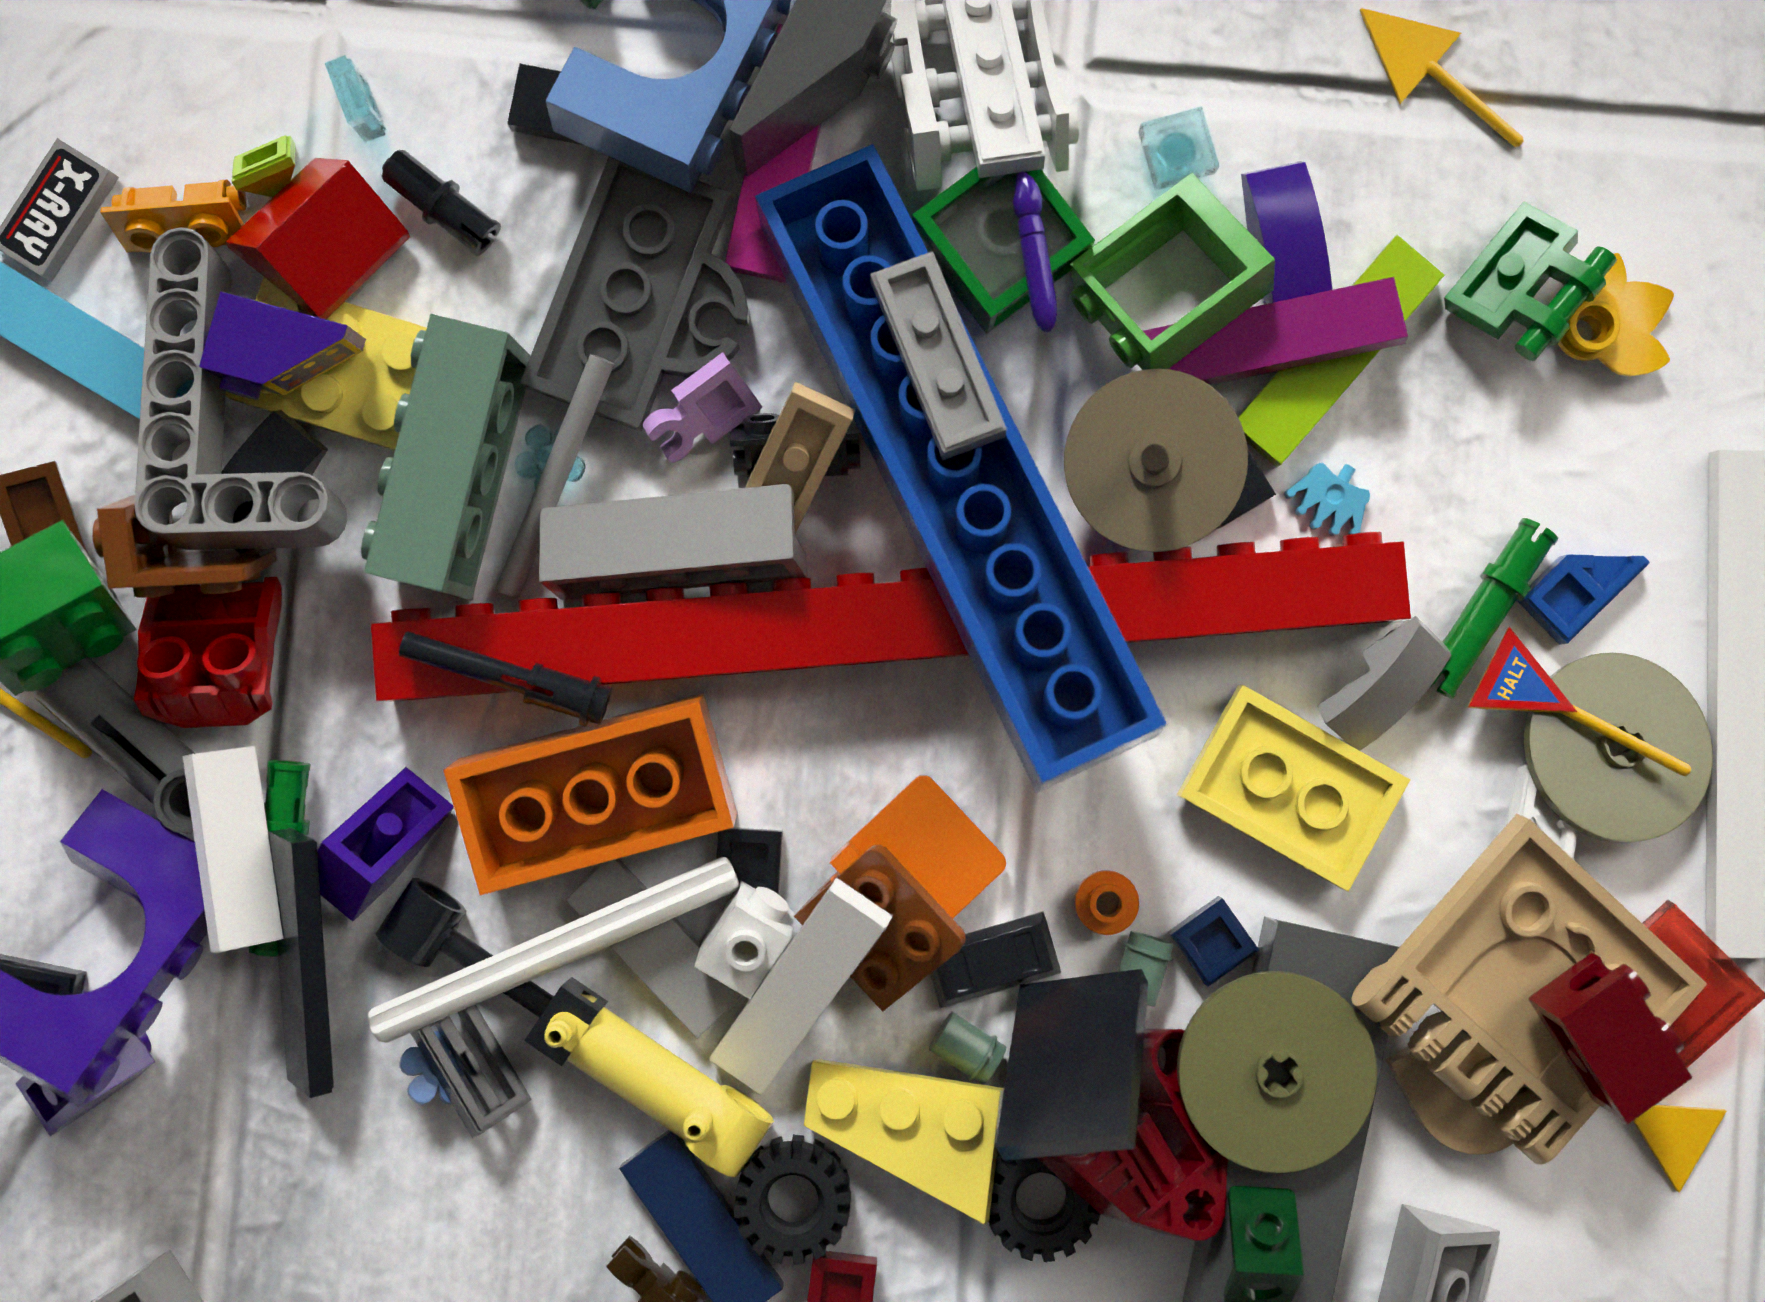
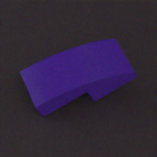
[1241,161,1333,304]

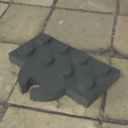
[520,156,750,432]

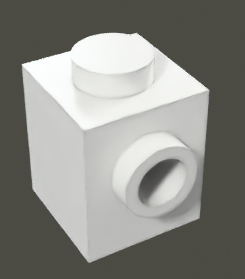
[694,881,795,999]

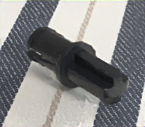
[381,149,501,256]

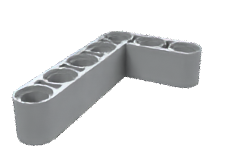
[134,227,347,550]

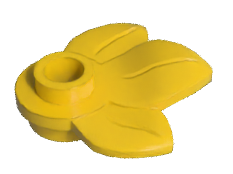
[1558,253,1674,376]

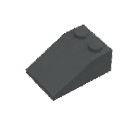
[729,0,897,177]

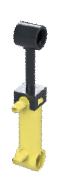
[375,878,774,1177]

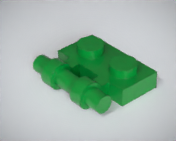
[1444,201,1617,361]

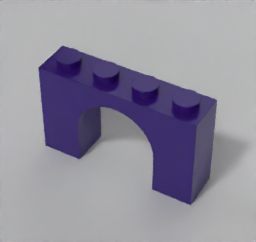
[0,789,208,1107]

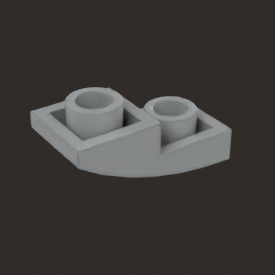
[1317,616,1451,751]

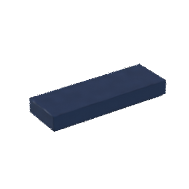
[619,1130,784,1302]

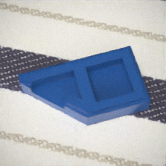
[1516,554,1651,645]

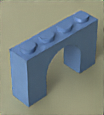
[546,0,796,193]

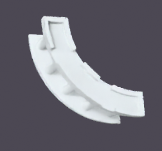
[890,0,1079,191]

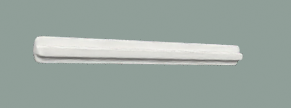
[368,857,739,1043]

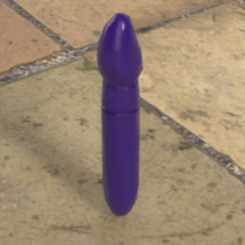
[1013,171,1057,332]

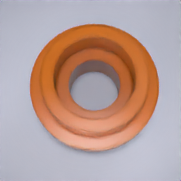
[1075,870,1139,935]

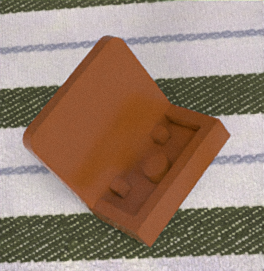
[92,495,277,598]
[794,845,966,1012]

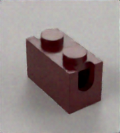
[1528,953,1693,1125]

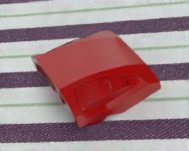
[133,576,282,728]

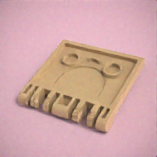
[1352,814,1707,1165]

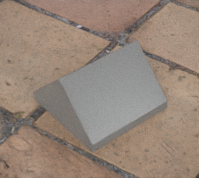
[1378,1204,1500,1302]

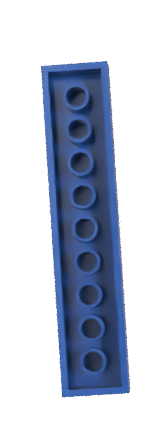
[755,144,1167,793]

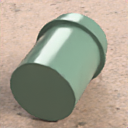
[1118,931,1174,1006]
[929,1012,1007,1085]

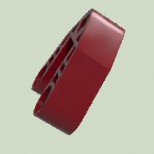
[1037,1029,1228,1241]

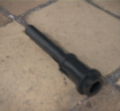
[399,631,612,727]

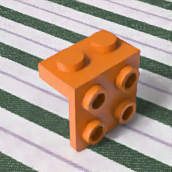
[830,775,1006,919]

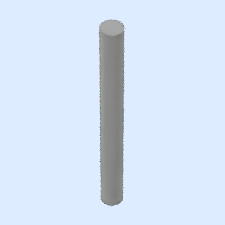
[496,354,614,598]

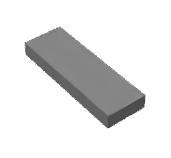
[870,251,1007,460]
[565,858,742,1039]

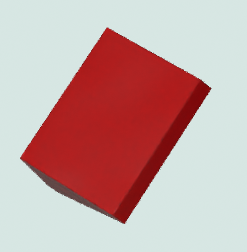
[225,158,410,320]

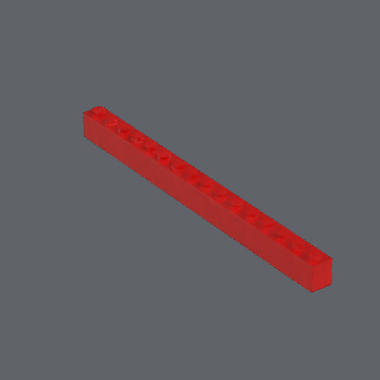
[371,532,1411,702]

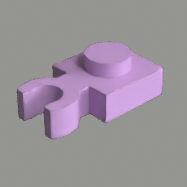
[642,352,763,463]

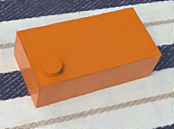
[443,693,737,895]

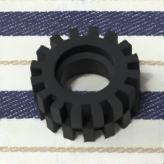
[733,1135,851,1265]
[988,1153,1101,1262]

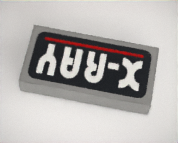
[0,138,119,282]

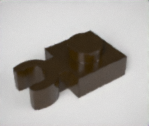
[606,1235,706,1302]

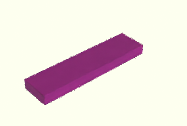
[1143,277,1408,385]

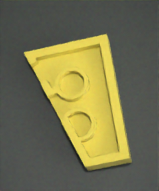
[804,1059,1004,1225]

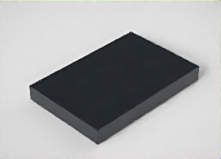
[996,969,1149,1160]

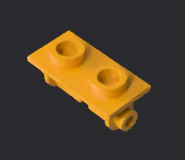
[100,179,247,253]

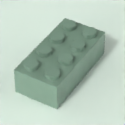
[361,313,531,600]

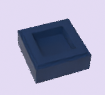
[1168,896,1259,987]

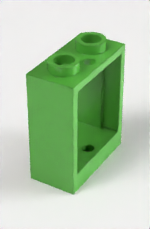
[1070,173,1275,370]

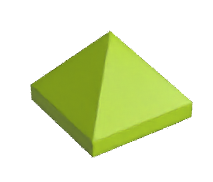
[231,135,295,197]

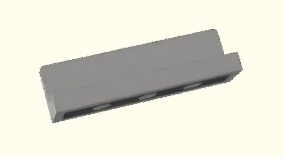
[539,484,807,600]

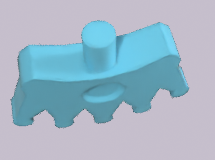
[1284,463,1370,536]

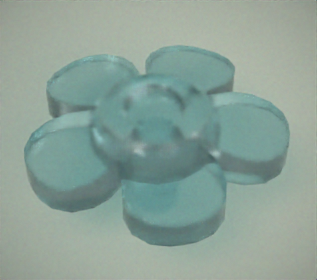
[515,424,586,489]

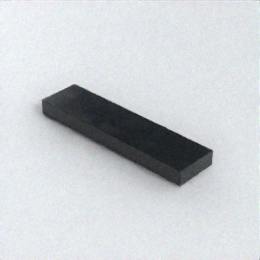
[269,828,334,1098]

